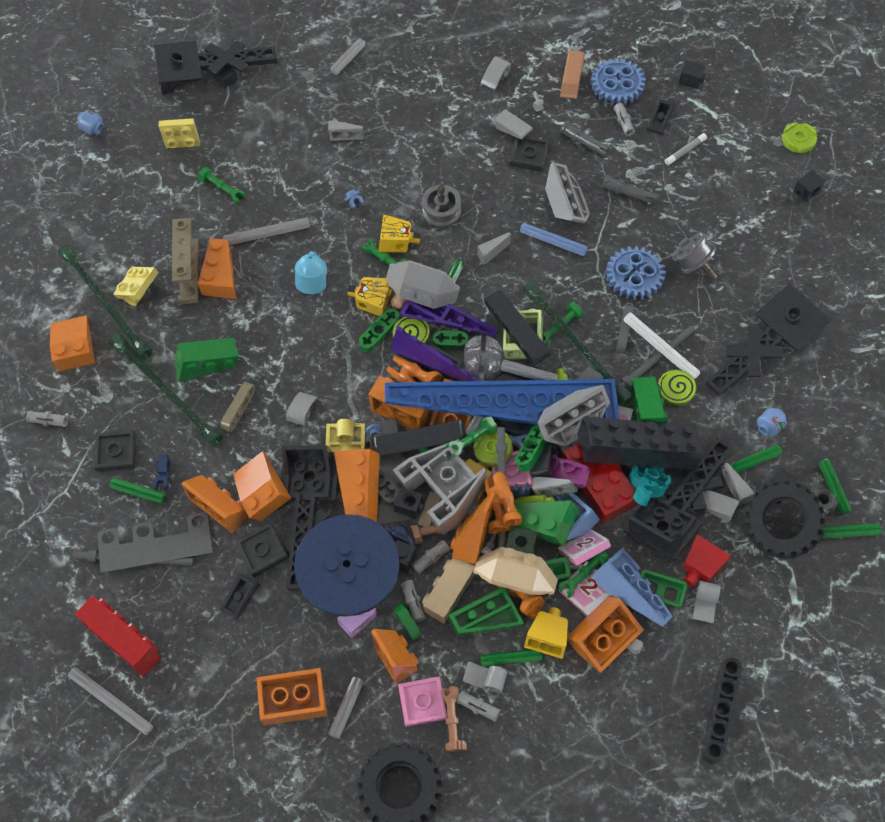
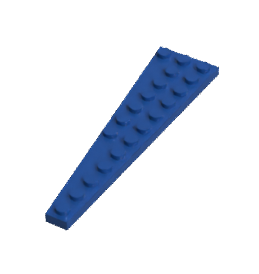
[384,379,619,425]

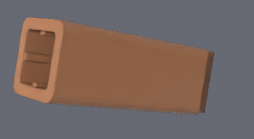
[560,50,585,99]

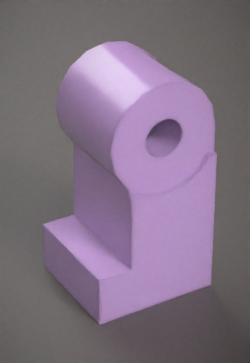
[337,608,377,638]

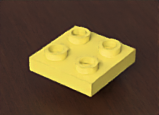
[159,119,200,148]
[113,267,159,306]
[326,419,365,452]

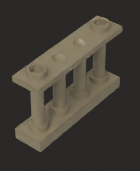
[172,218,199,304]

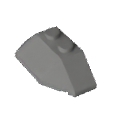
[545,162,590,223]
[386,260,460,309]
[538,385,610,446]

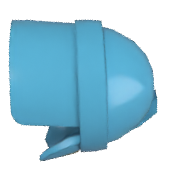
[295,251,327,294]

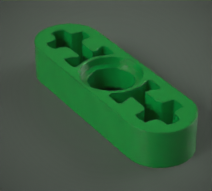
[359,308,400,352]
[515,424,547,471]

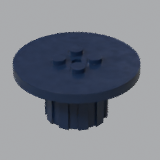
[294,515,399,617]

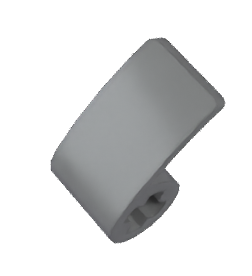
[481,56,511,90]
[286,392,317,426]
[693,581,721,623]
[463,662,507,693]

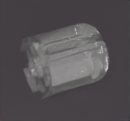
[464,335,502,381]

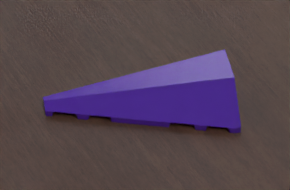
[399,300,497,336]
[391,326,481,381]

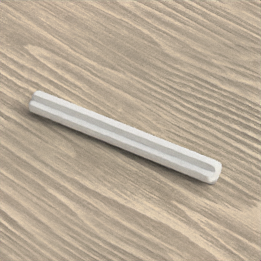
[624,313,700,379]

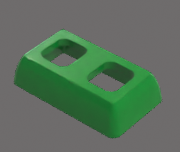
[641,569,688,608]

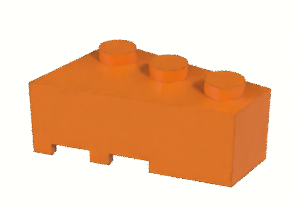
[198,238,237,299]

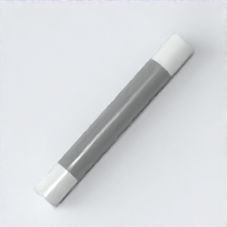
[665,133,707,165]

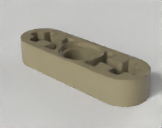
[220,382,255,432]

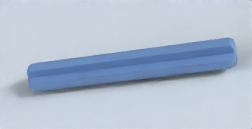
[520,223,588,256]

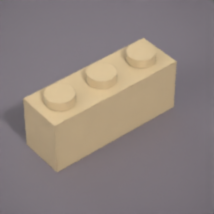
[422,558,475,624]

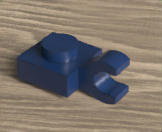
[153,454,171,490]

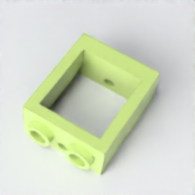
[503,309,543,359]

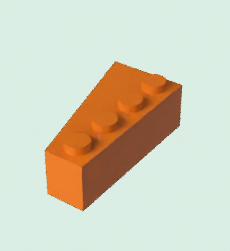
[334,449,380,522]

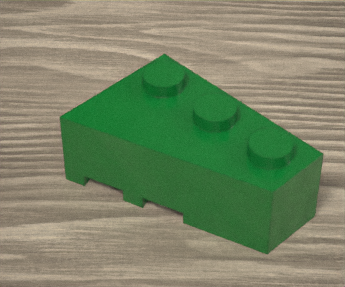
[174,338,239,382]
[631,377,668,423]
[511,501,579,546]
[447,587,524,637]

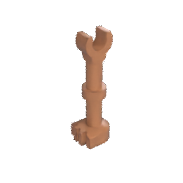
[410,515,468,544]
[441,686,467,752]

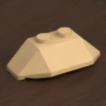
[473,547,558,595]

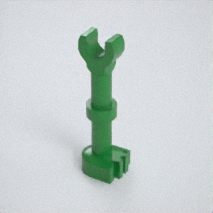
[197,166,246,205]
[361,238,407,265]
[543,301,584,346]
[445,416,497,458]
[559,551,609,598]

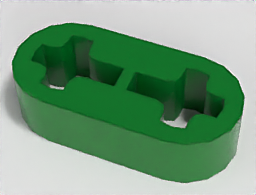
[433,330,468,350]
[392,603,422,641]

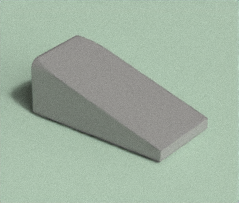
[494,110,533,139]
[328,121,364,141]
[478,232,511,265]
[721,463,755,506]
[532,477,577,497]
[702,490,740,522]

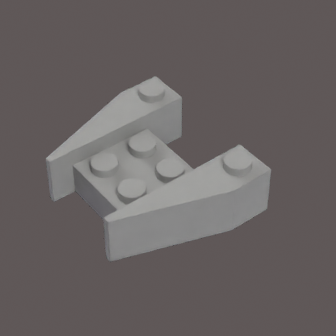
[393,439,488,535]

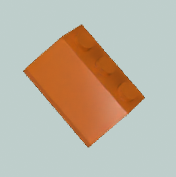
[181,475,248,533]
[567,596,644,673]

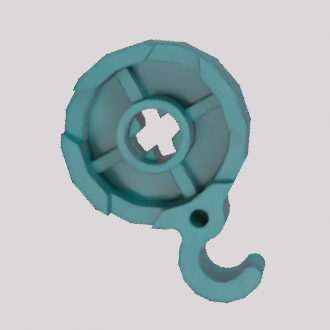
[628,466,671,506]

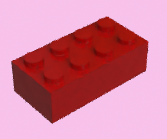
[562,443,638,524]
[75,595,161,677]

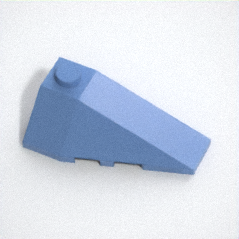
[532,488,600,540]
[591,548,673,627]

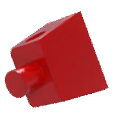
[682,534,731,587]

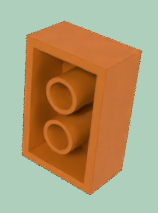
[368,376,432,430]
[257,668,327,726]

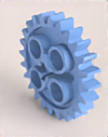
[591,58,646,105]
[606,246,666,300]

